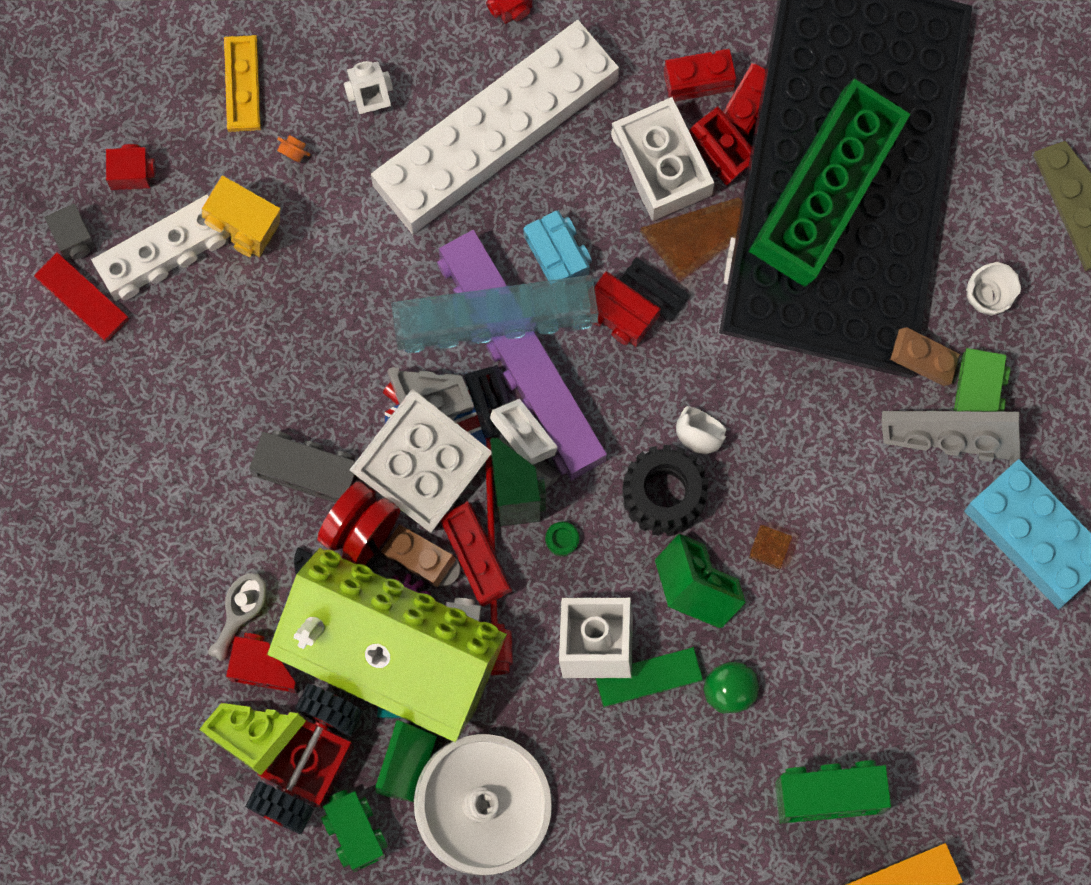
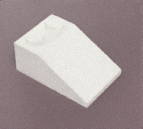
[612,97,714,221]

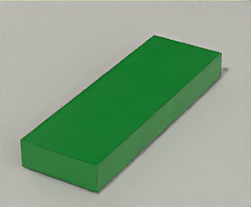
[595,647,703,708]

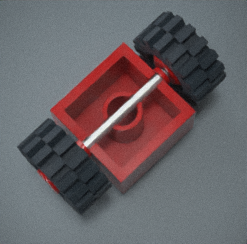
[245,684,363,835]

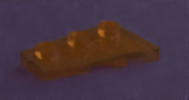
[640,197,742,282]

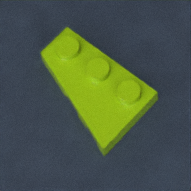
[199,703,306,775]

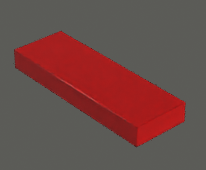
[34,252,129,343]
[440,501,513,607]

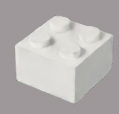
[559,598,633,678]

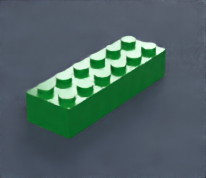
[748,78,910,287]

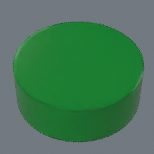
[545,522,579,557]

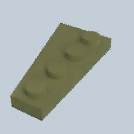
[1033,141,1091,272]

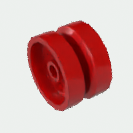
[317,481,401,565]

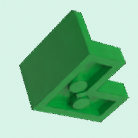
[655,533,746,628]

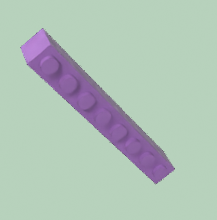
[437,230,607,481]

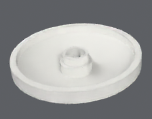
[414,734,552,875]

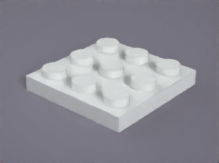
[350,390,491,533]

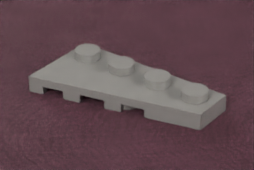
[881,411,1021,465]

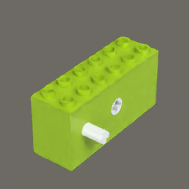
[267,548,507,743]

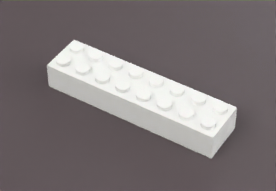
[371,20,619,235]

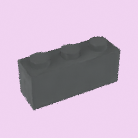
[249,430,358,503]

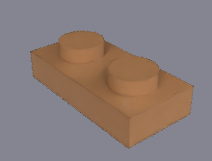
[890,327,960,386]
[381,524,456,588]

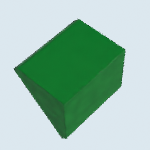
[375,720,437,803]

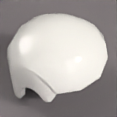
[966,262,1021,316]
[676,406,726,454]

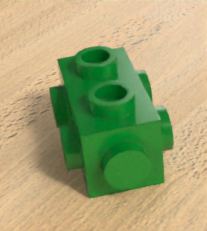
[321,790,388,873]

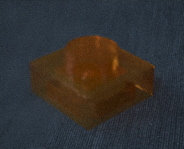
[748,524,792,570]

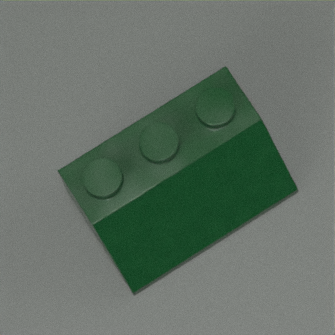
[490,438,546,527]

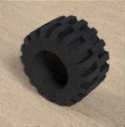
[622,445,709,536]

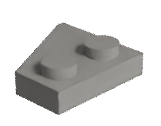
[387,367,474,418]

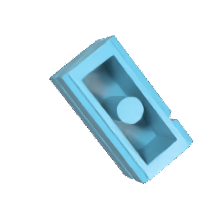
[523,210,592,292]

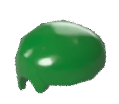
[703,662,760,714]

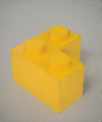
[202,175,281,258]

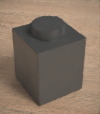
[44,203,96,260]

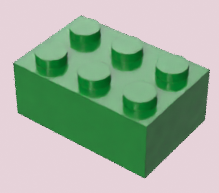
[775,760,891,824]

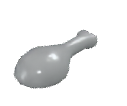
[208,573,267,661]

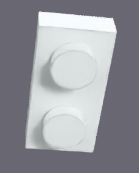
[490,399,558,465]

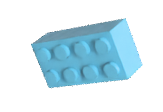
[964,459,1091,610]

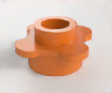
[277,135,310,163]

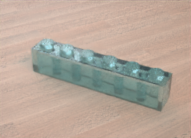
[391,275,598,353]

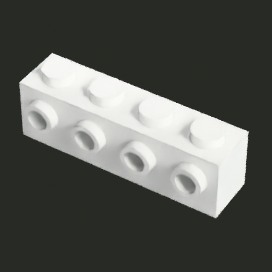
[91,195,230,301]

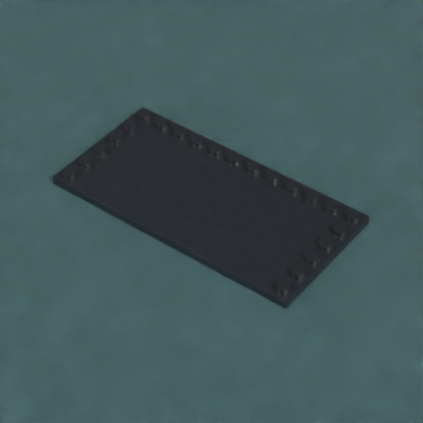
[719,0,972,378]

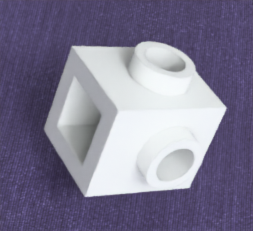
[344,61,393,114]

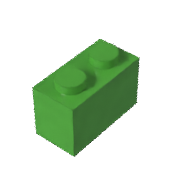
[954,348,1010,412]

